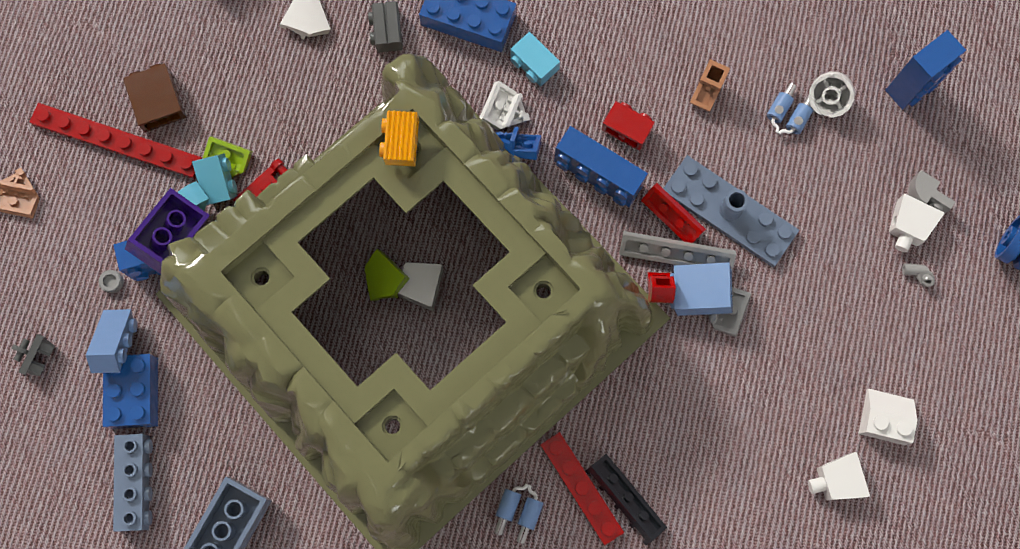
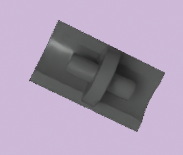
[11,334,55,376]

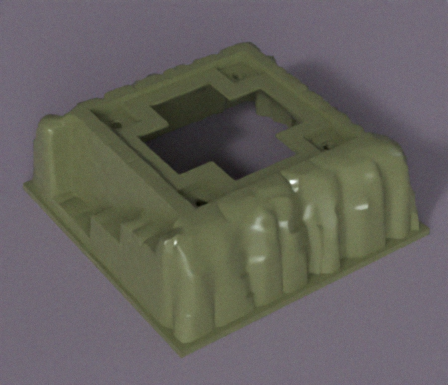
[156,54,670,549]

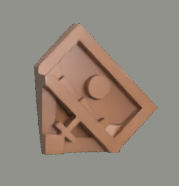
[0,168,40,218]

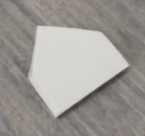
[279,0,330,40]
[479,81,530,130]

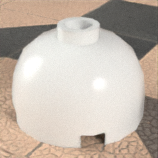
[808,71,855,118]

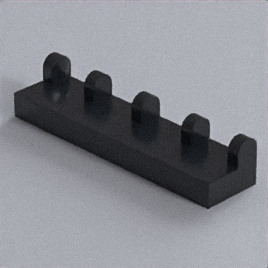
[585,454,667,545]

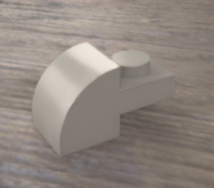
[908,170,955,214]

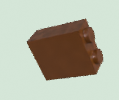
[123,63,187,132]

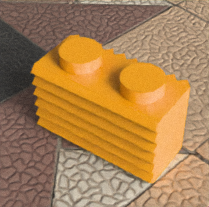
[379,110,419,167]

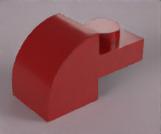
[647,272,676,303]

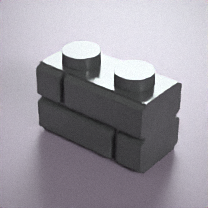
[368,1,403,53]

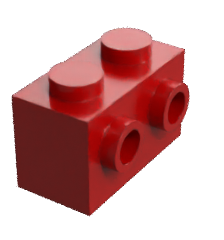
[601,101,655,151]

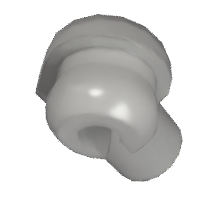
[902,263,935,287]

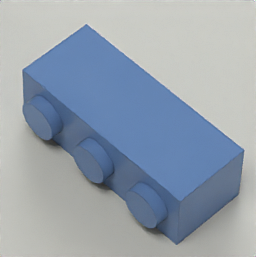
[86,309,138,373]

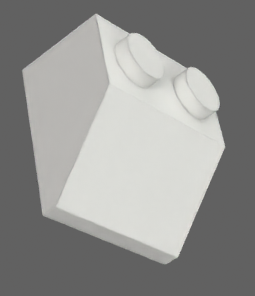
[859,389,917,445]

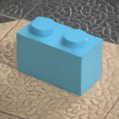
[510,32,560,87]
[192,153,237,205]

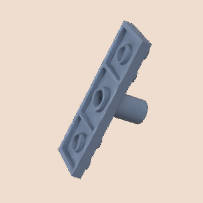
[663,155,799,268]

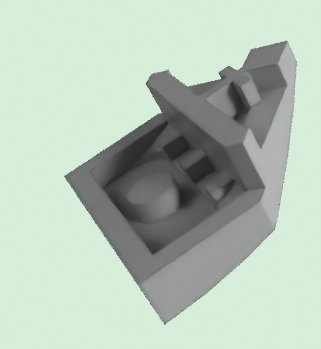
[707,287,752,337]

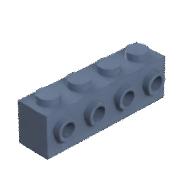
[113,434,153,532]

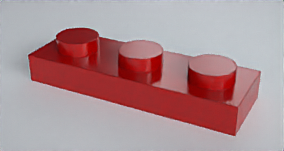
[641,183,706,243]

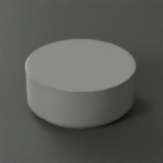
[99,270,124,294]

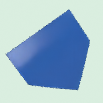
[496,127,541,160]

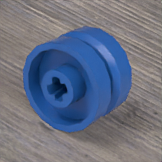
[994,215,1020,271]

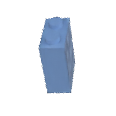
[670,262,733,316]

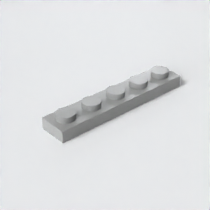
[619,231,736,270]

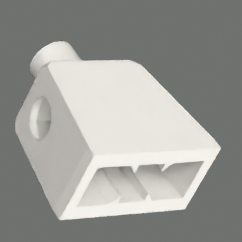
[889,194,944,252]
[398,262,443,311]
[808,452,870,500]

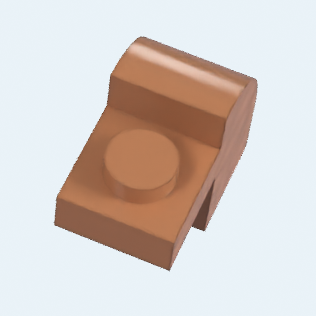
[690,59,730,112]

